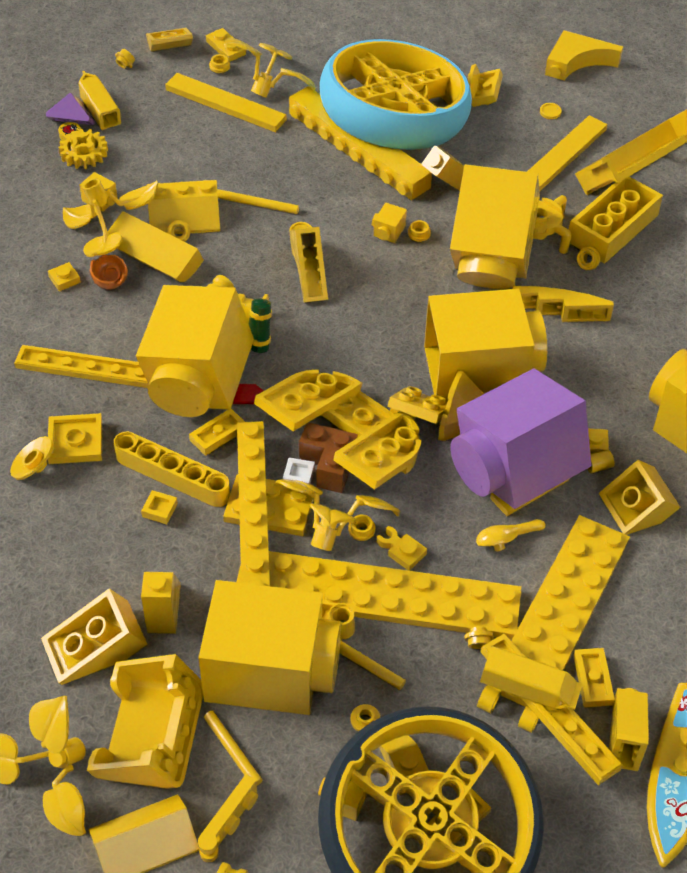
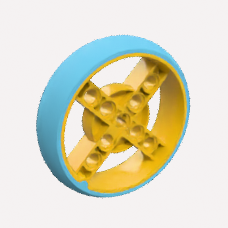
[320,39,472,150]

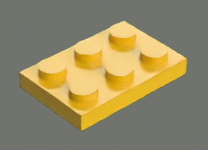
[223,474,313,536]

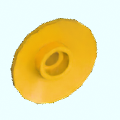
[10,436,53,480]

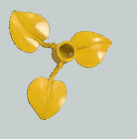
[224,38,316,98]
[63,178,158,257]
[274,479,400,551]
[0,696,86,836]

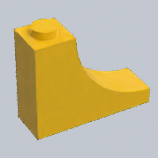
[545,30,623,81]
[289,227,328,303]

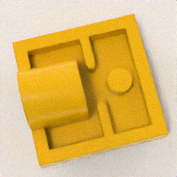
[387,386,447,424]

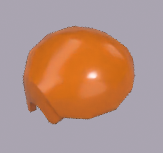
[89,254,128,290]

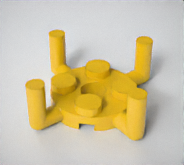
[533,195,571,254]

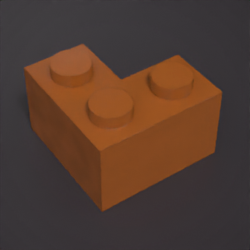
[299,422,358,493]

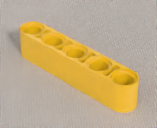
[114,431,230,507]

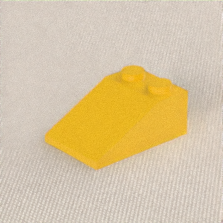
[41,588,147,685]

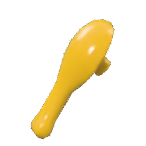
[476,519,546,552]

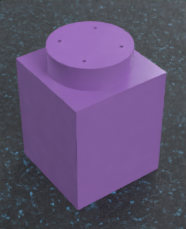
[450,368,592,509]

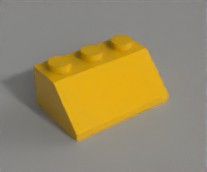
[147,180,220,234]

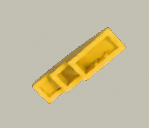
[512,286,614,322]

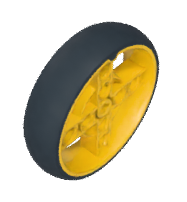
[318,706,544,873]

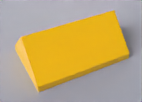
[89,794,199,873]

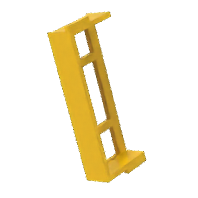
[575,109,687,195]

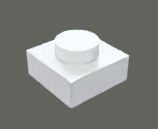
[283,458,315,484]

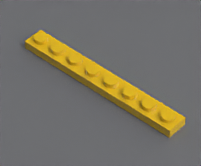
[237,421,270,586]

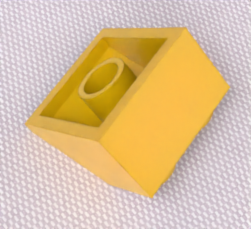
[598,460,681,535]

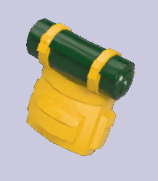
[238,294,272,353]

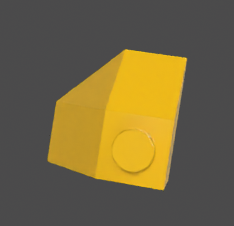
[438,370,484,441]

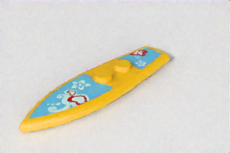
[647,683,687,868]

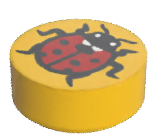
[58,122,81,140]

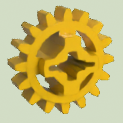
[58,129,108,169]

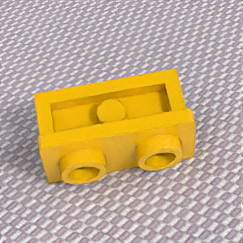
[468,64,503,107]

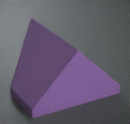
[46,93,95,125]

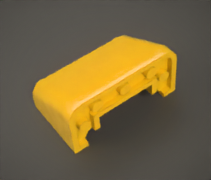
[87,654,203,789]

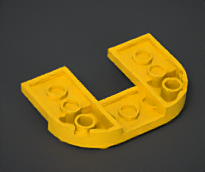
[254,370,421,490]

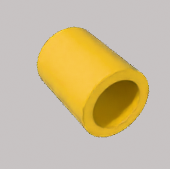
[587,450,615,474]

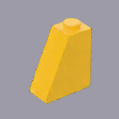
[421,146,464,191]
[141,572,181,634]
[609,688,649,771]

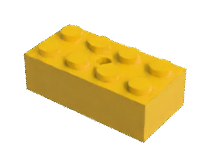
[569,176,663,264]

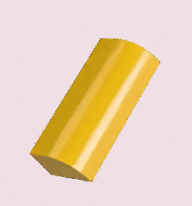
[108,211,204,282]

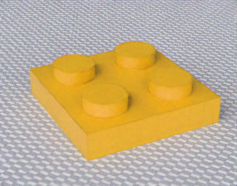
[48,413,102,464]

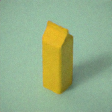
[79,71,121,130]
[480,646,582,710]

